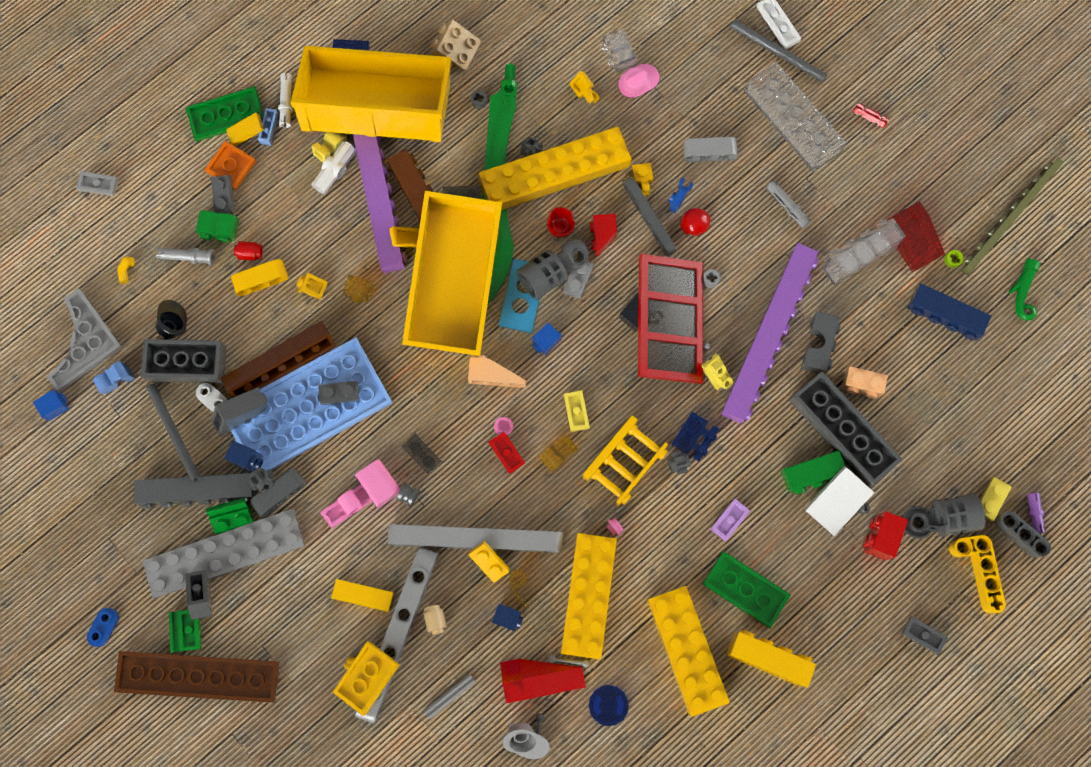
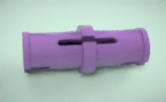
[1026,493,1046,533]

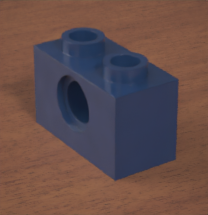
[224,441,263,472]

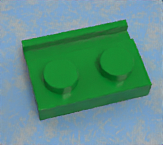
[206,498,254,535]
[169,610,202,652]

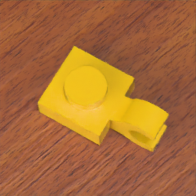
[569,71,600,104]
[632,163,653,196]

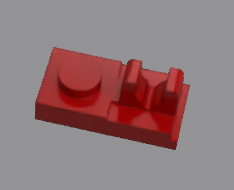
[488,431,525,474]

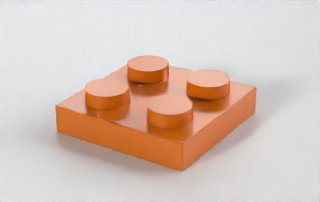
[204,141,257,191]

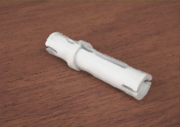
[278,73,293,128]

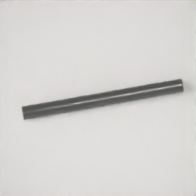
[730,20,827,83]
[146,384,201,483]

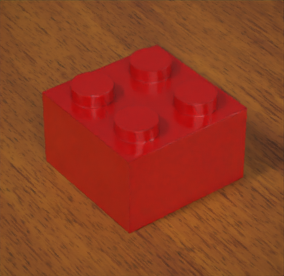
[862,511,908,561]

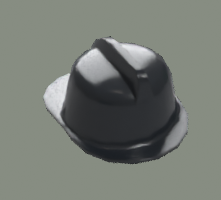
[155,300,187,340]

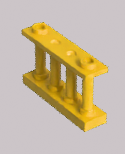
[582,415,669,507]

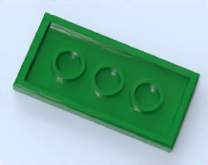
[185,86,264,142]
[702,551,791,629]

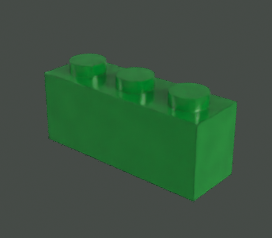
[781,451,845,495]

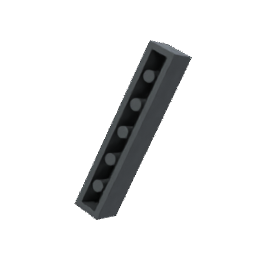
[134,473,256,509]

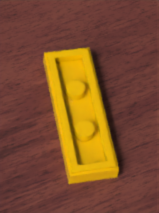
[331,579,394,612]

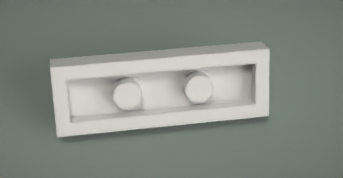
[757,0,801,49]

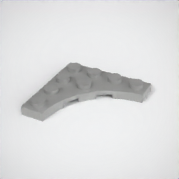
[47,288,123,392]

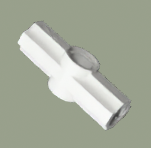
[311,141,357,194]

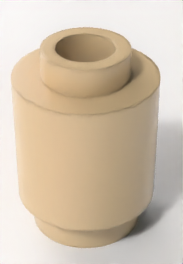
[423,604,447,635]

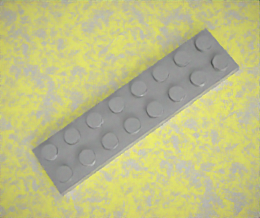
[143,509,305,599]

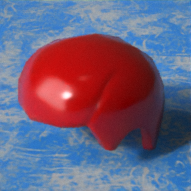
[547,207,575,238]
[680,208,710,236]

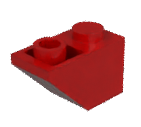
[589,214,617,257]

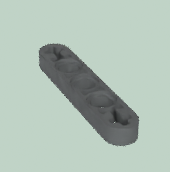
[622,176,676,257]

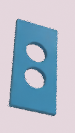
[499,259,539,333]

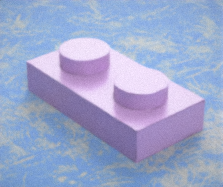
[710,499,750,542]

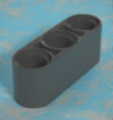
[250,468,307,518]
[995,511,1051,558]

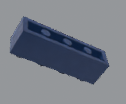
[907,283,991,340]

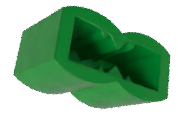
[195,211,239,243]

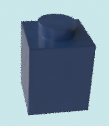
[492,604,524,631]

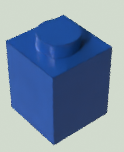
[532,323,562,355]
[33,390,69,421]

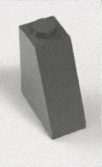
[211,388,268,436]

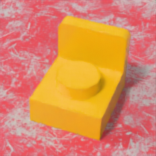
[296,273,328,300]

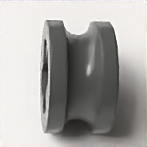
[471,90,488,109]

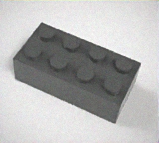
[141,339,227,383]

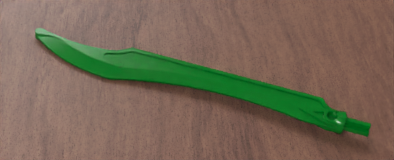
[482,63,518,305]

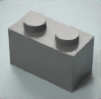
[185,570,212,620]

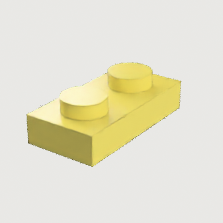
[563,390,590,432]
[980,477,1012,521]

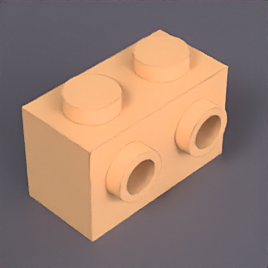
[841,366,888,399]

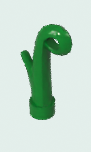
[1009,259,1041,321]

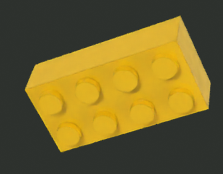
[725,630,817,688]

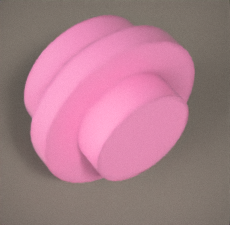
[494,417,513,436]
[606,518,624,537]

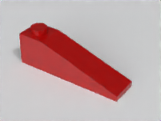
[500,659,586,704]

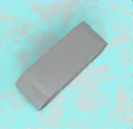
[683,137,738,162]

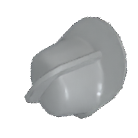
[503,723,550,759]

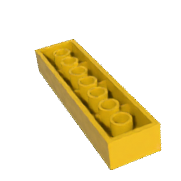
[478,127,632,210]

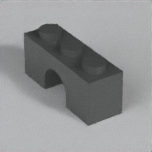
[801,311,841,374]

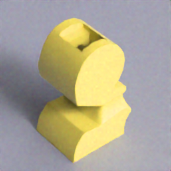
[312,132,347,162]

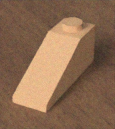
[468,355,526,388]

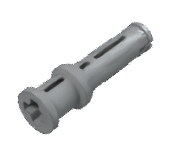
[156,247,216,266]

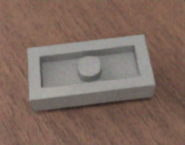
[76,171,119,197]
[563,262,594,300]

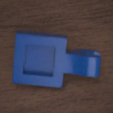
[669,178,693,213]

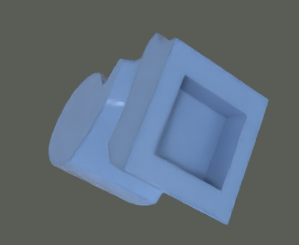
[93,361,135,394]

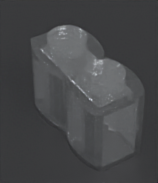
[601,28,637,72]

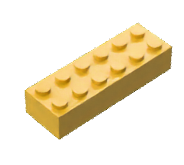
[561,533,617,660]
[647,586,730,717]

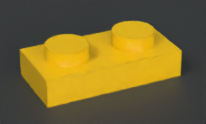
[468,541,510,582]

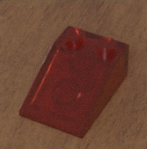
[882,201,945,273]

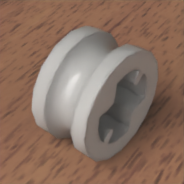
[703,269,720,288]

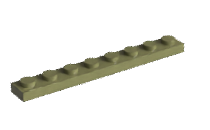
[962,158,1064,275]

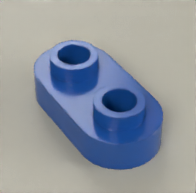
[87,608,119,647]

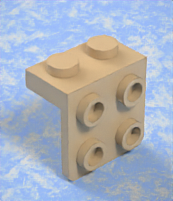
[429,20,481,70]

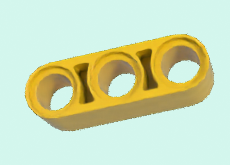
[231,259,288,296]

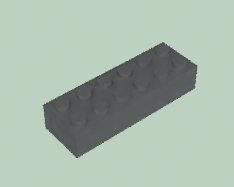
[789,372,903,487]

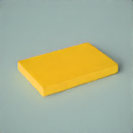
[333,641,400,716]

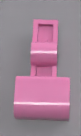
[320,459,401,529]

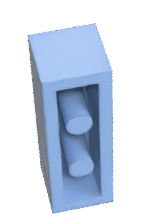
[258,108,279,146]

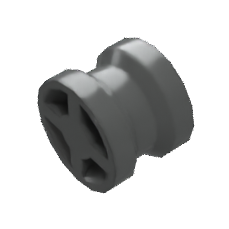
[397,483,420,507]

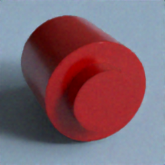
[234,241,263,261]

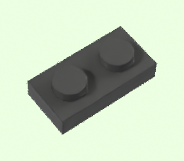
[211,175,235,214]
[318,381,359,405]
[901,616,948,655]

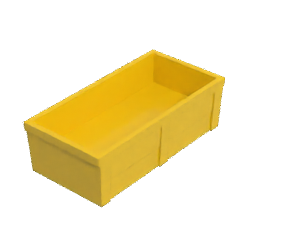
[291,46,451,142]
[402,191,502,356]

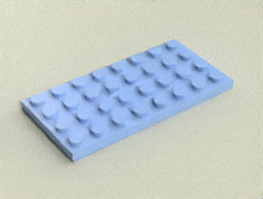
[231,337,393,471]

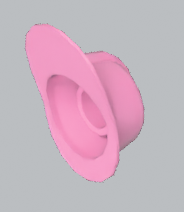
[618,64,660,98]

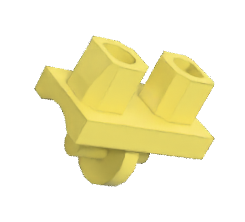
[701,353,733,391]

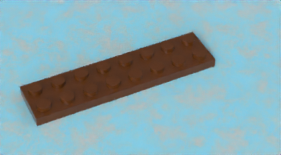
[114,651,280,703]

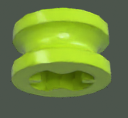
[944,250,964,268]

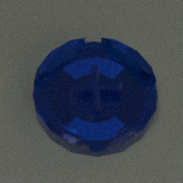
[588,685,629,726]

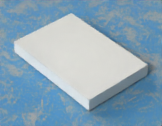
[804,466,874,536]

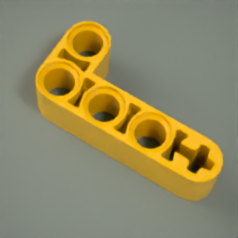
[949,535,1006,614]

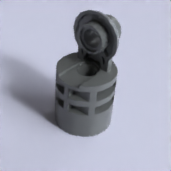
[516,240,589,300]
[902,493,985,539]

